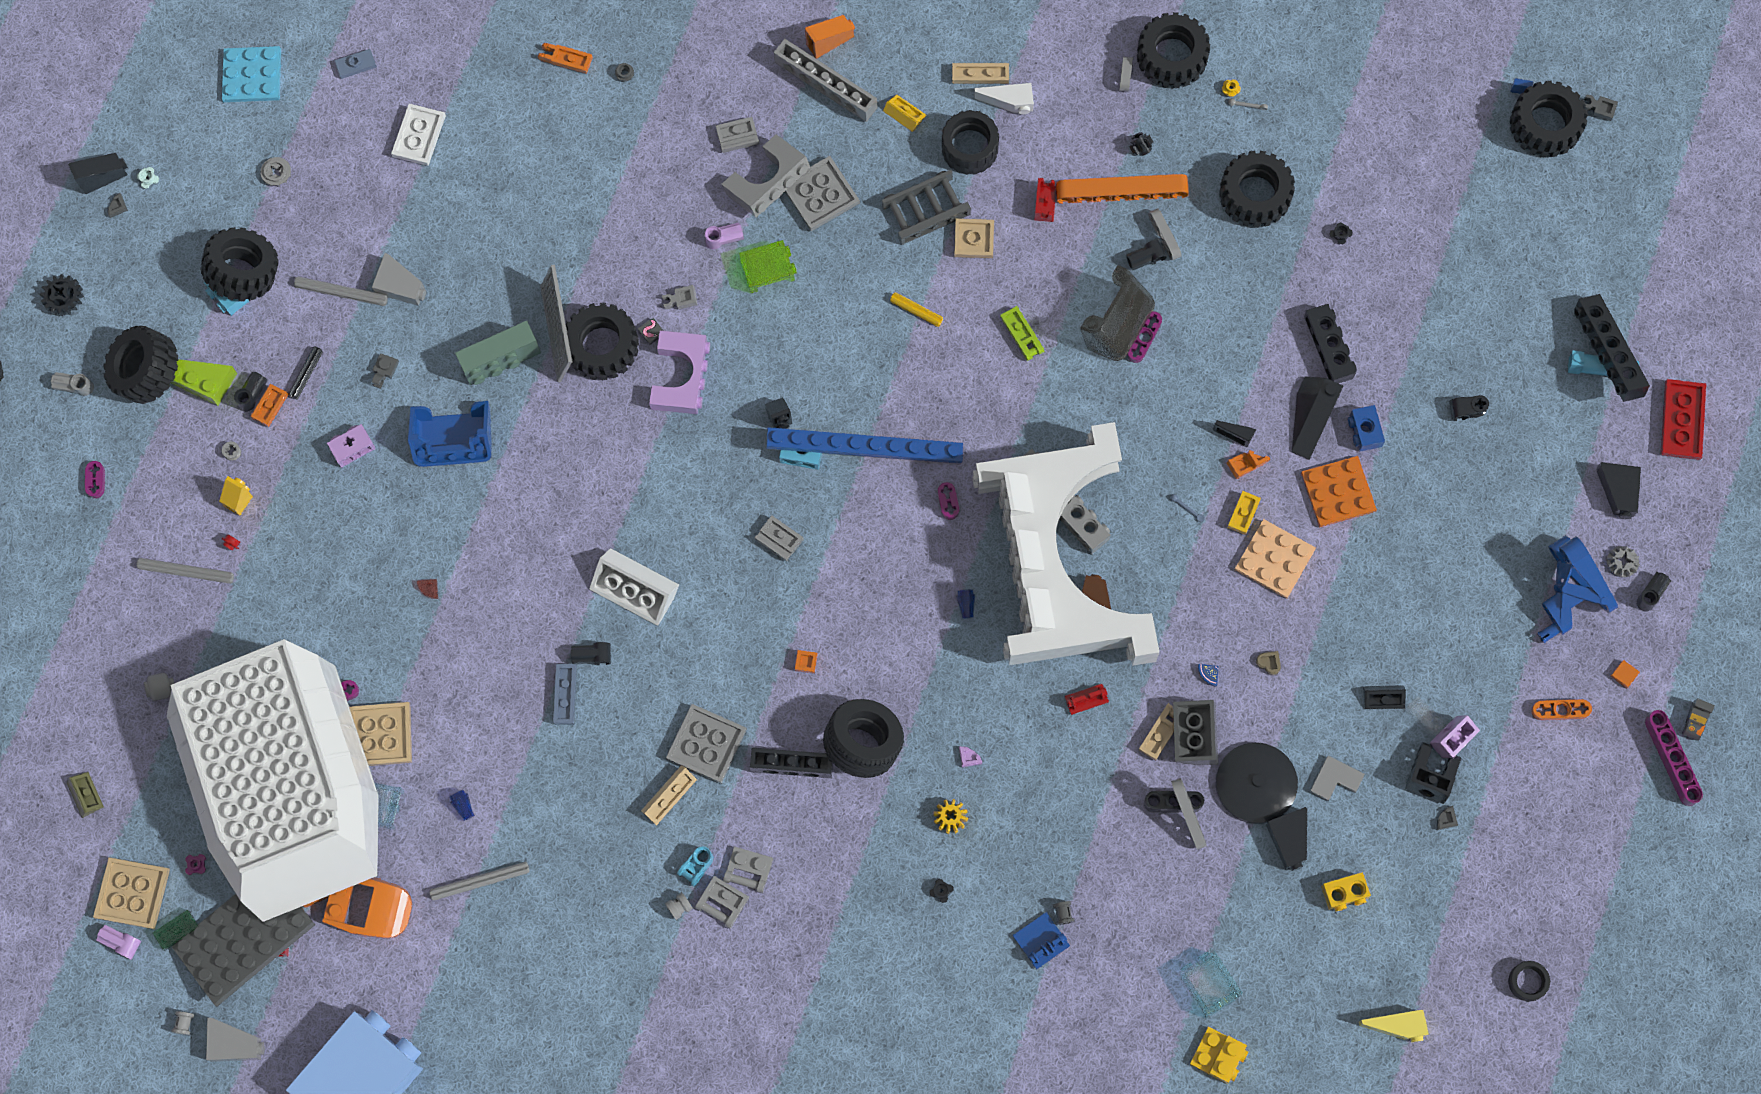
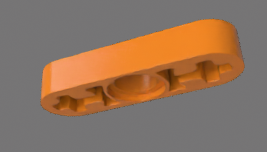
[1531,699,1592,720]

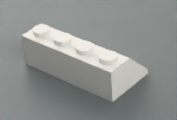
[589,548,679,626]

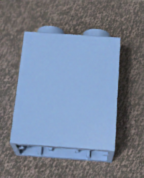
[286,1010,423,1094]

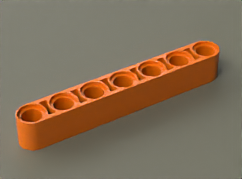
[1056,174,1189,204]

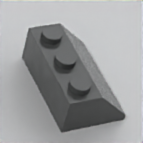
[1173,700,1218,765]

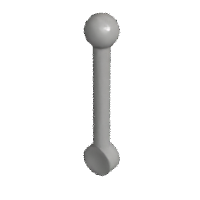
[1228,99,1268,110]

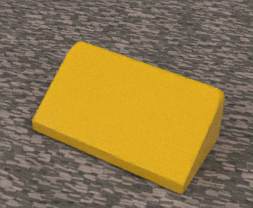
[883,94,926,132]

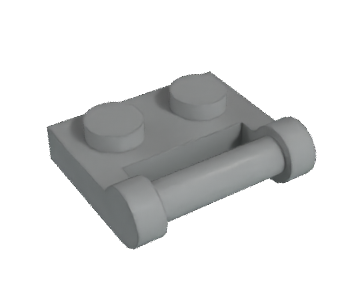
[723,846,773,893]
[695,876,749,929]

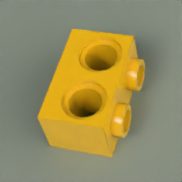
[1321,872,1371,912]

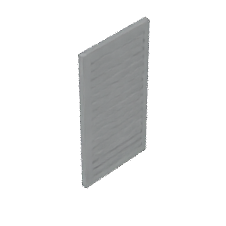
[540,265,572,382]

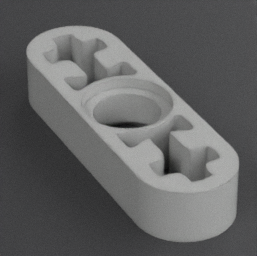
[1148,208,1181,261]

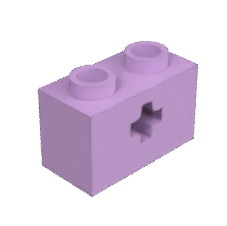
[327,424,376,468]
[1430,715,1480,758]

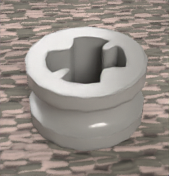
[222,441,241,461]

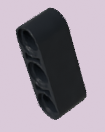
[1144,791,1205,813]

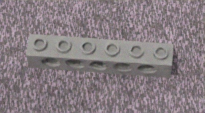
[774,39,877,122]
[1023,449,1110,555]

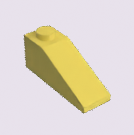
[1359,1010,1429,1043]

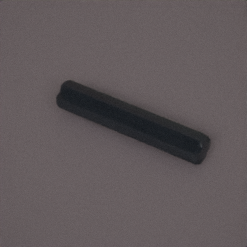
[288,346,323,400]

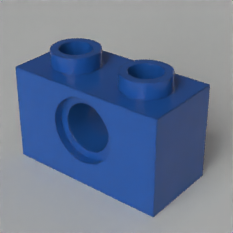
[1348,405,1385,452]

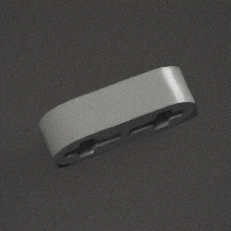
[1119,56,1133,92]

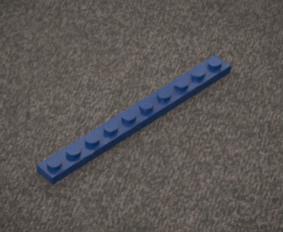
[766,427,963,463]

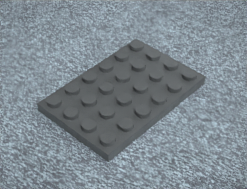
[172,894,315,1007]

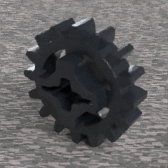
[40,274,84,316]

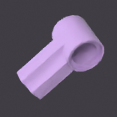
[705,223,744,250]
[96,925,141,960]

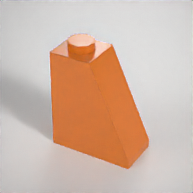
[805,15,855,59]

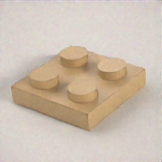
[954,219,994,258]

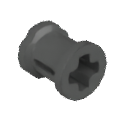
[1053,901,1075,925]

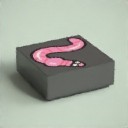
[638,318,664,345]

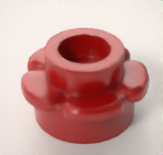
[222,534,240,551]

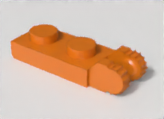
[538,43,593,74]

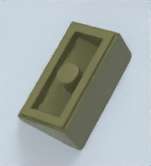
[67,772,104,818]

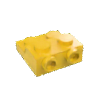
[1190,1026,1248,1084]

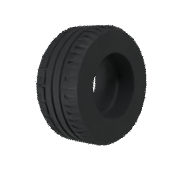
[823,699,904,778]

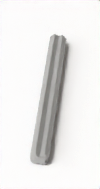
[294,276,388,306]
[137,558,234,584]
[430,862,530,900]

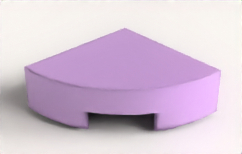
[959,747,982,768]

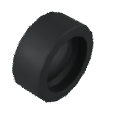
[1508,961,1551,1002]

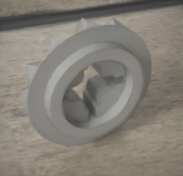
[261,157,292,187]
[1607,546,1640,577]

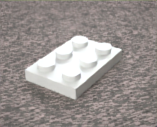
[391,104,446,166]

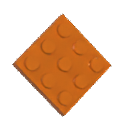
[1301,456,1377,528]

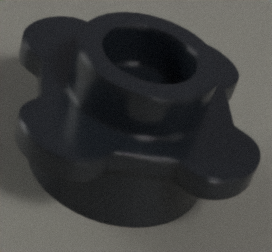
[1329,222,1353,245]
[930,879,954,903]

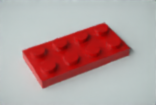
[1661,379,1706,460]

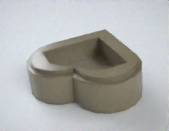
[1256,651,1281,676]

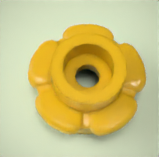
[1222,79,1241,97]

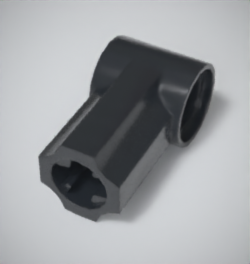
[1126,239,1168,271]
[234,372,268,412]
[1637,572,1671,612]
[571,642,611,666]

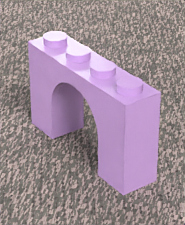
[649,331,710,414]

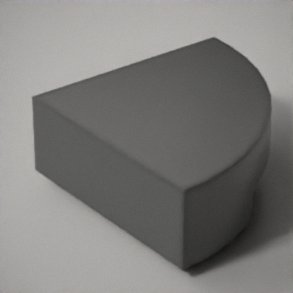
[108,193,128,218]
[1437,806,1458,830]

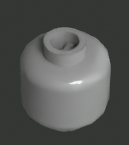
[144,673,174,701]

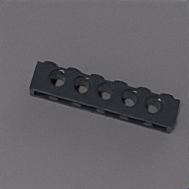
[1574,294,1650,402]

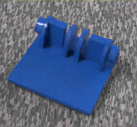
[1013,912,1070,970]

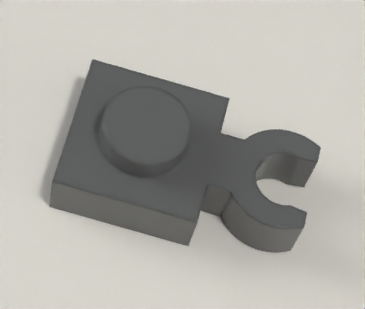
[1584,94,1618,121]

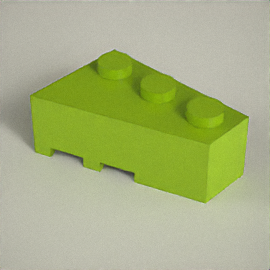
[171,359,237,406]

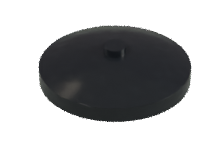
[1216,742,1298,824]

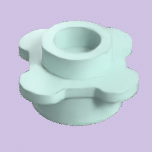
[137,167,159,189]

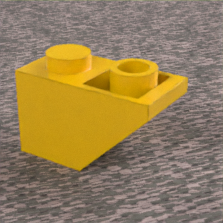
[219,476,253,516]

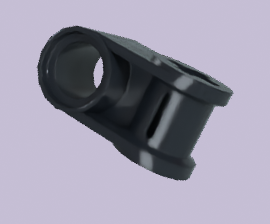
[1449,395,1489,421]

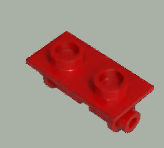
[1064,684,1109,715]

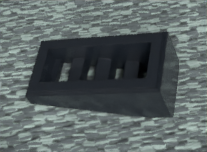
[1213,420,1257,447]

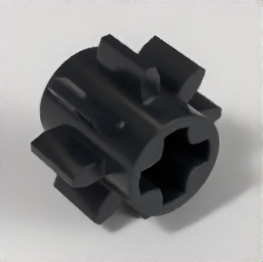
[1129,132,1154,156]

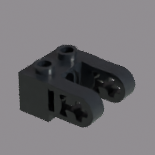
[1405,742,1461,804]

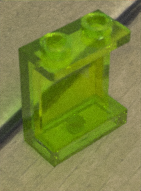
[739,240,797,293]

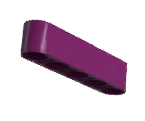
[1645,710,1703,806]

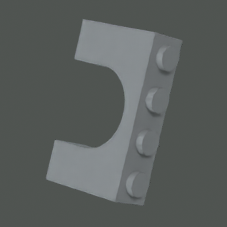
[721,134,811,218]

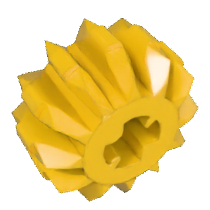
[934,799,968,834]

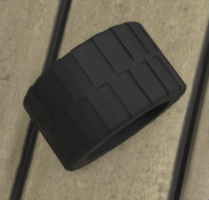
[942,110,999,175]

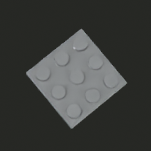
[785,156,860,231]
[666,704,747,784]

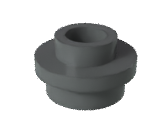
[615,63,634,82]

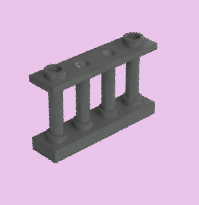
[882,170,971,245]

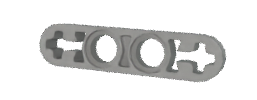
[1171,778,1207,850]

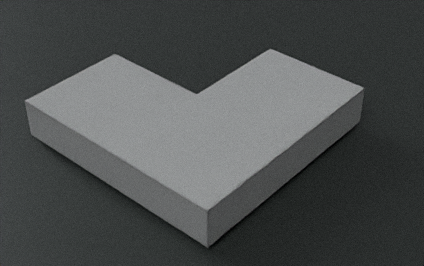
[1310,756,1365,801]

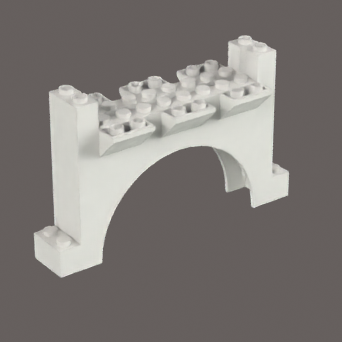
[972,422,1160,666]

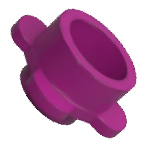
[185,854,206,875]

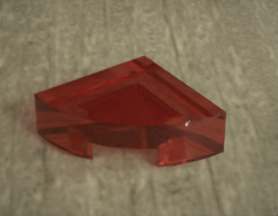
[417,579,438,599]

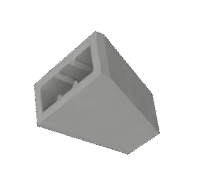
[372,253,426,306]
[206,1018,265,1062]

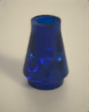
[956,589,976,619]
[449,789,475,821]

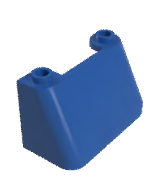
[408,401,492,467]

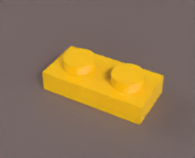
[1227,491,1261,535]

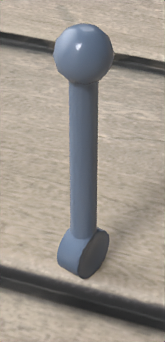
[1170,494,1205,522]

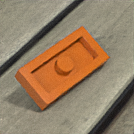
[250,384,288,427]

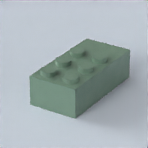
[455,321,541,385]

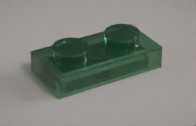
[153,910,199,951]

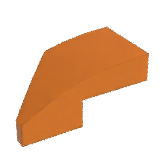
[1226,450,1270,479]

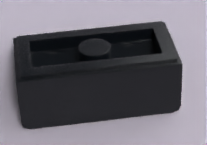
[1363,685,1406,709]

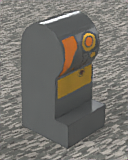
[1682,698,1715,741]

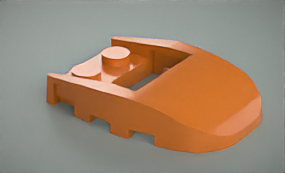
[322,877,412,939]

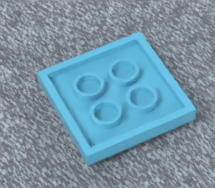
[222,46,281,102]

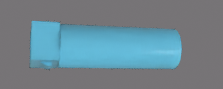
[1568,350,1639,376]

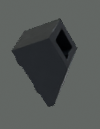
[765,397,792,429]

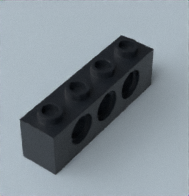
[1304,304,1357,383]
[750,748,833,779]

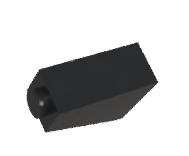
[68,153,128,194]
[1597,462,1641,519]
[1266,807,1307,871]

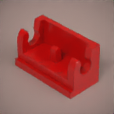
[1034,178,1056,222]

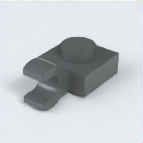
[372,353,399,389]

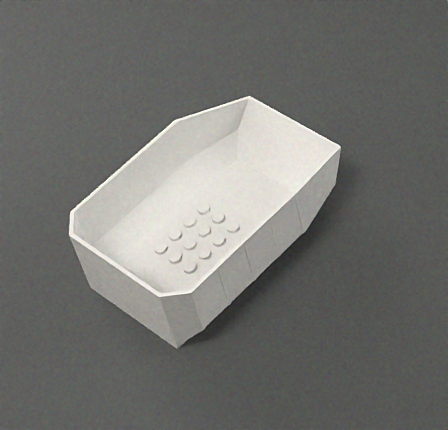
[167,639,378,922]

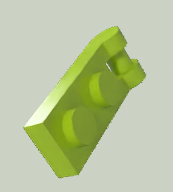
[1000,306,1045,361]

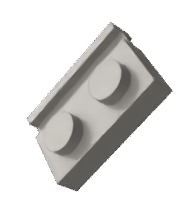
[716,117,759,153]
[755,515,804,562]

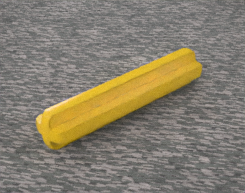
[890,292,943,327]

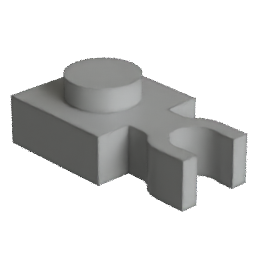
[662,285,698,310]

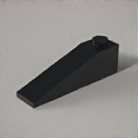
[1291,376,1343,460]

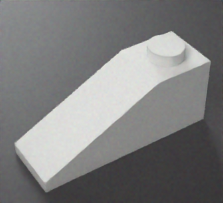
[974,83,1034,115]

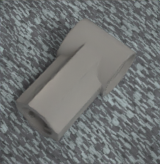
[51,372,94,396]

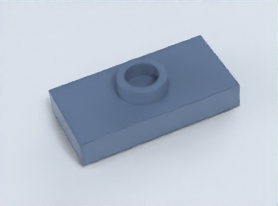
[335,49,377,79]

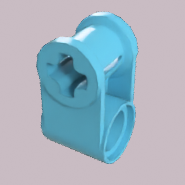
[677,847,714,887]

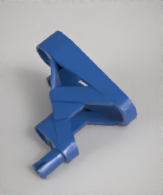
[1537,535,1618,644]

